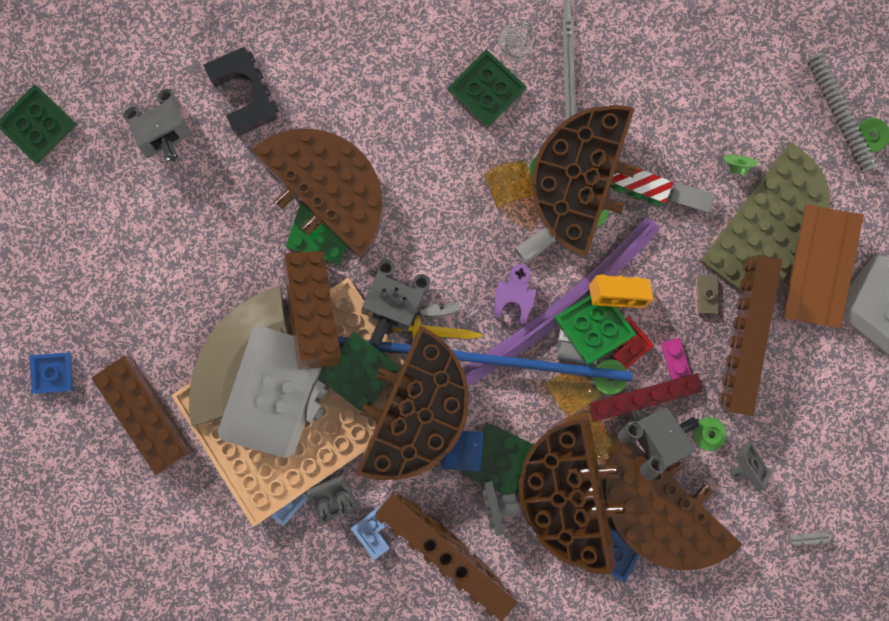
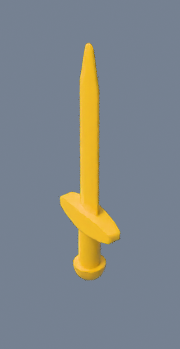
[392,315,483,339]

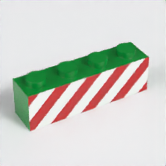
[610,161,674,207]

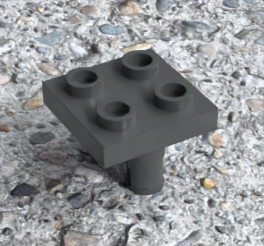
[306,475,358,523]
[482,481,520,536]

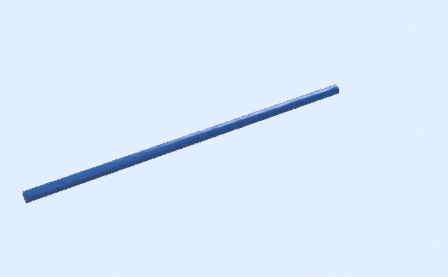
[338,336,632,382]

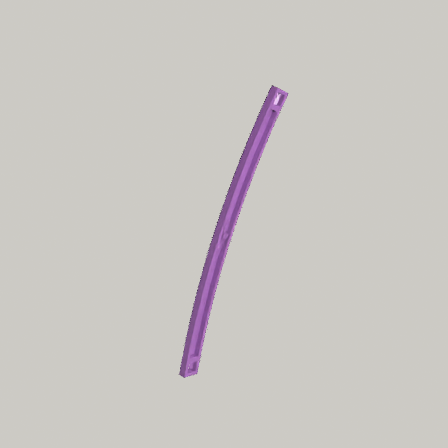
[462,216,660,386]

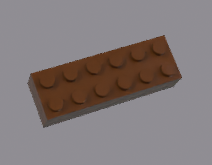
[283,251,341,370]
[91,356,194,475]

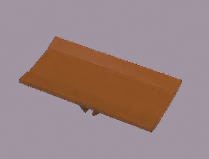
[783,204,864,328]

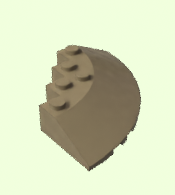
[189,286,291,426]

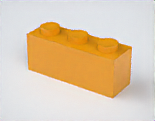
[589,274,654,309]

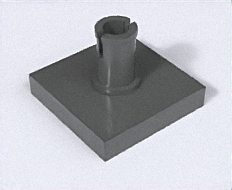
[730,441,771,492]

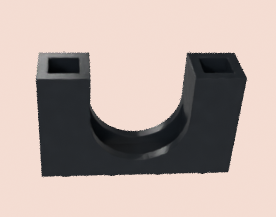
[203,46,279,137]

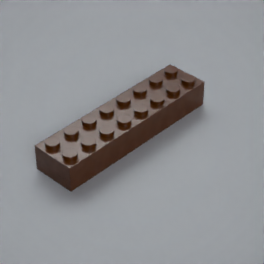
[719,255,783,416]

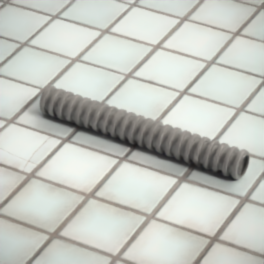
[807,52,879,173]

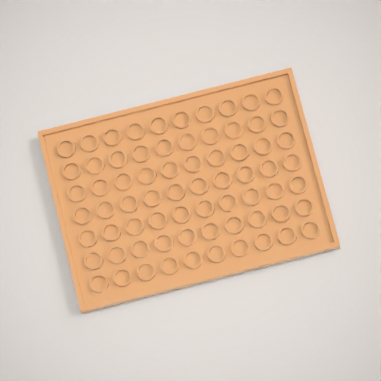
[171,277,404,527]

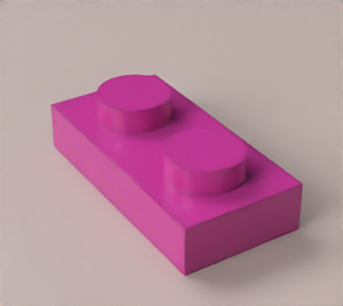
[660,338,691,380]

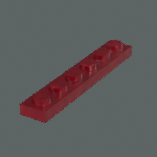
[588,373,703,422]

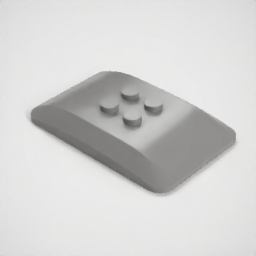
[843,255,889,357]
[218,326,324,458]

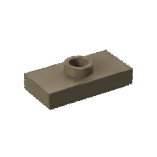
[697,275,718,314]

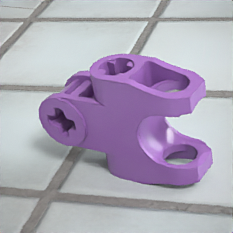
[494,264,536,324]

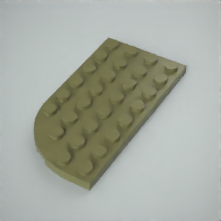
[700,142,830,293]

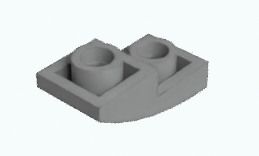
[670,183,715,213]
[420,301,461,317]
[307,380,328,423]

